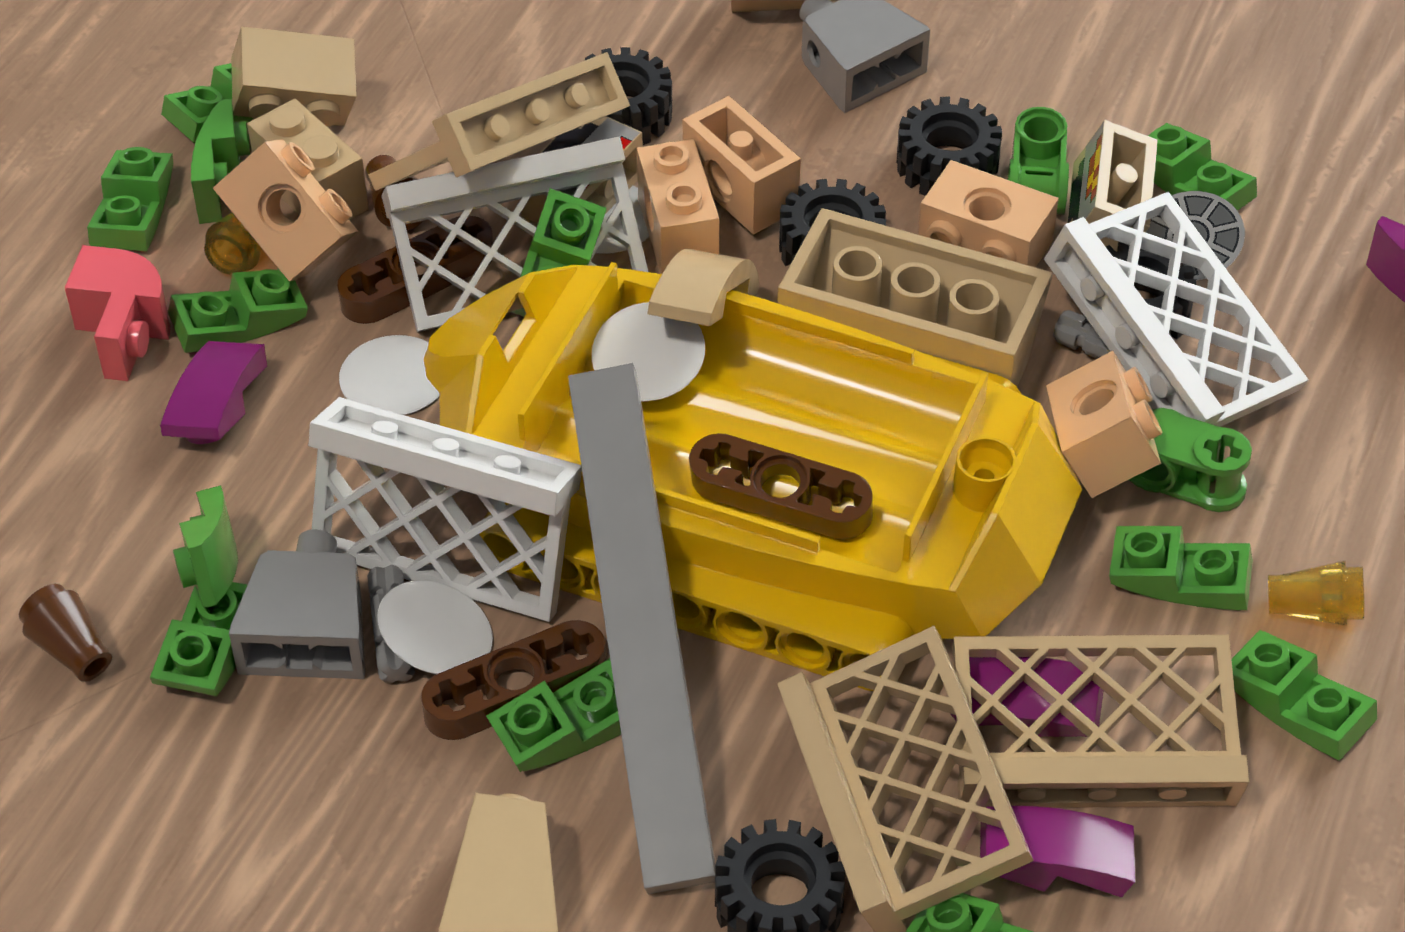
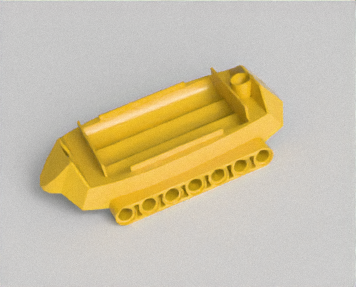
[423,262,1082,692]

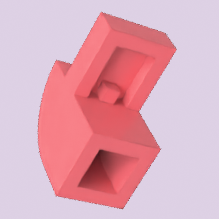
[65,245,171,381]

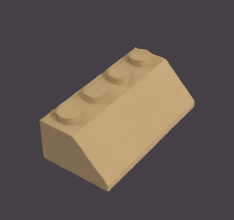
[778,208,1052,386]

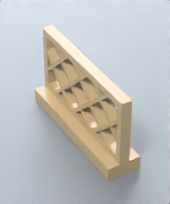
[368,52,630,191]
[777,626,1034,932]
[952,635,1249,808]

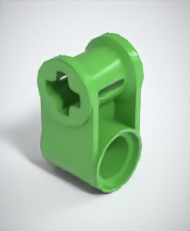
[1008,107,1069,215]
[1129,408,1252,512]

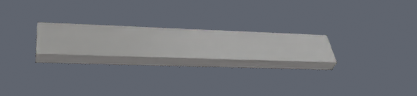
[568,363,715,894]

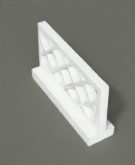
[382,136,648,332]
[1044,192,1309,427]
[308,397,582,622]

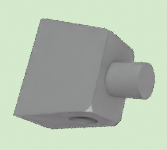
[800,0,930,113]
[229,529,365,679]

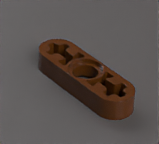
[337,216,493,324]
[689,433,873,539]
[421,620,606,740]

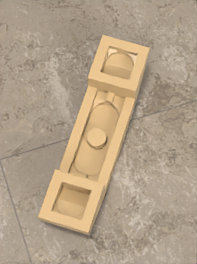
[647,249,759,326]

